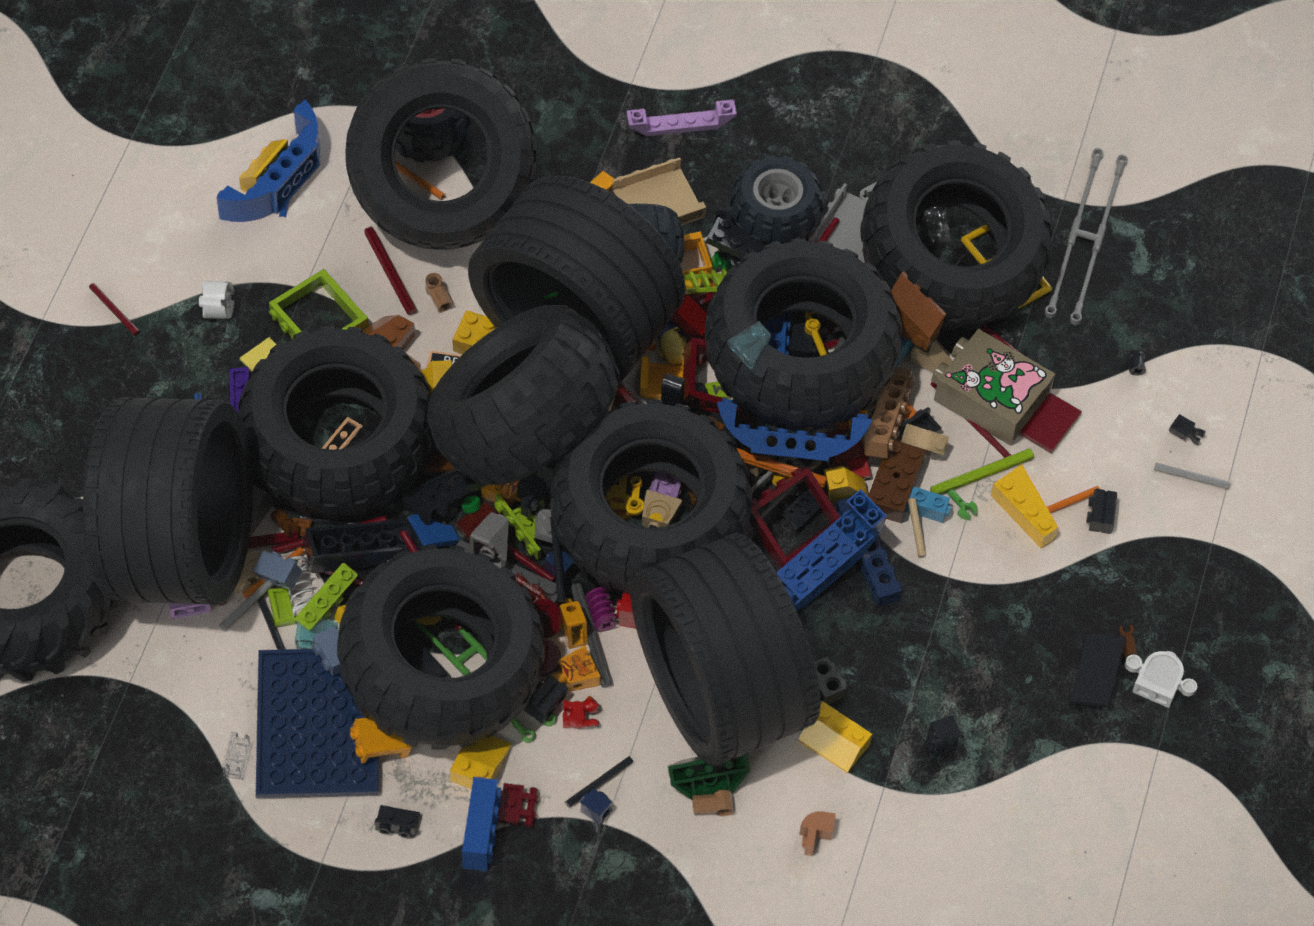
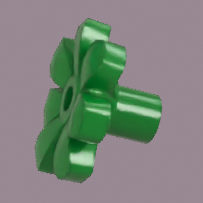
[711,251,728,272]

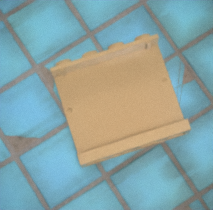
[612,158,706,225]

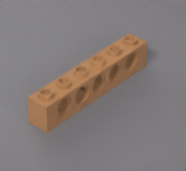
[864,368,915,458]

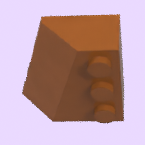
[891,271,946,351]
[363,315,415,350]

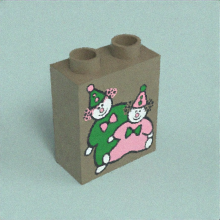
[931,329,1055,446]

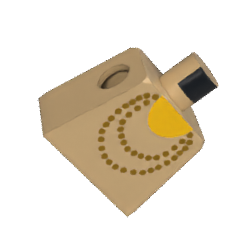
[642,490,682,528]

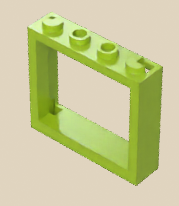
[269,269,369,340]

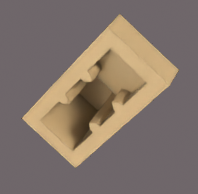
[901,424,949,455]

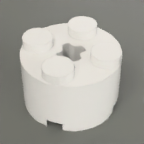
[199,281,234,319]

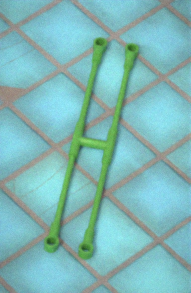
[413,617,556,743]

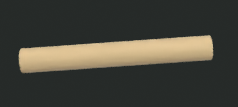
[908,498,925,556]

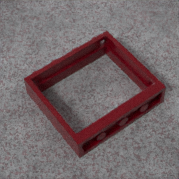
[683,338,757,423]
[750,467,840,569]

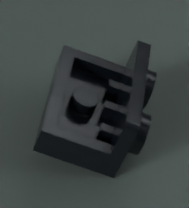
[898,407,942,440]

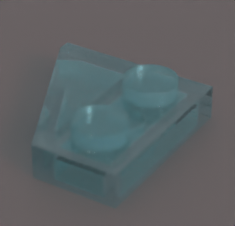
[727,321,771,370]

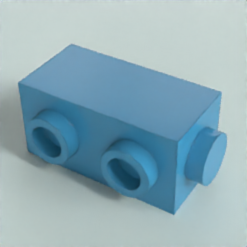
[906,486,952,523]

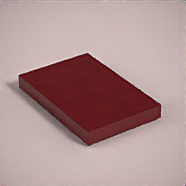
[1019,392,1082,454]

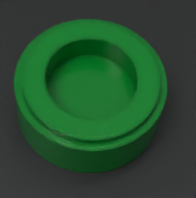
[461,496,481,513]

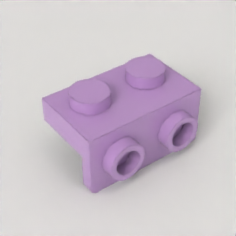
[650,471,683,498]

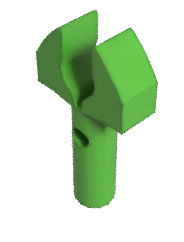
[948,489,977,520]

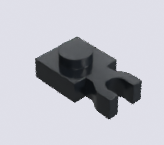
[1169,414,1206,445]

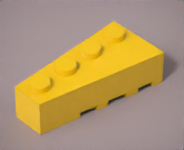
[990,464,1058,548]

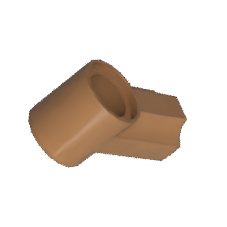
[425,273,453,312]
[692,790,733,816]

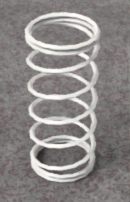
[288,556,314,617]

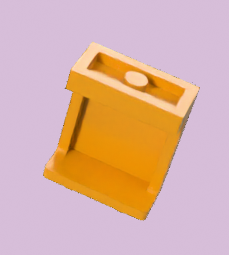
[640,356,684,399]
[350,717,412,763]

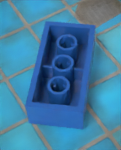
[462,777,502,871]

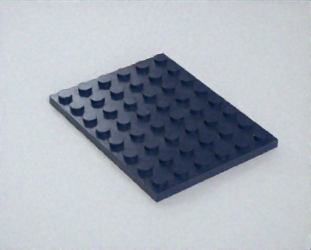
[255,649,379,798]

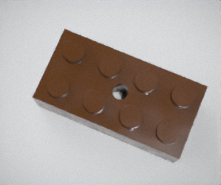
[868,440,926,523]

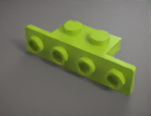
[494,493,541,560]
[295,563,358,631]

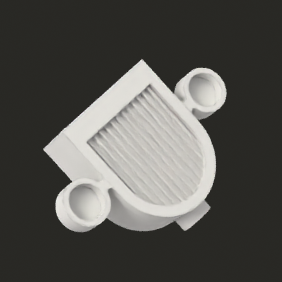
[1125,651,1197,708]

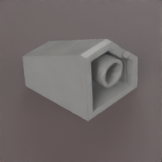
[470,512,509,568]

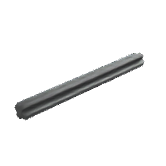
[571,583,612,688]

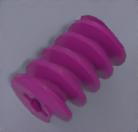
[586,587,617,632]

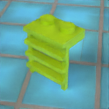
[684,269,727,293]

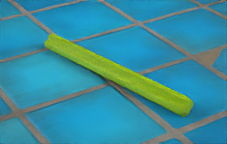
[930,449,1034,495]

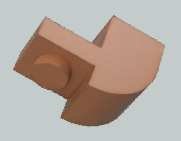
[799,811,836,856]

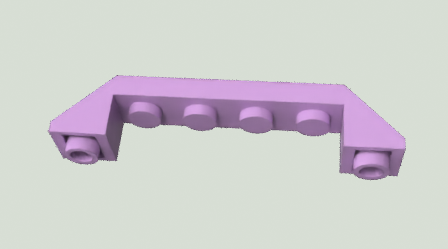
[627,100,737,136]

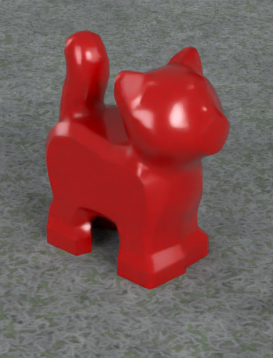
[563,696,599,729]

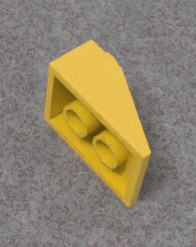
[450,736,512,789]

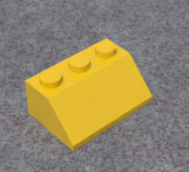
[239,139,289,192]
[798,701,872,774]

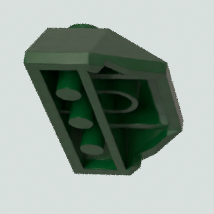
[668,753,750,800]

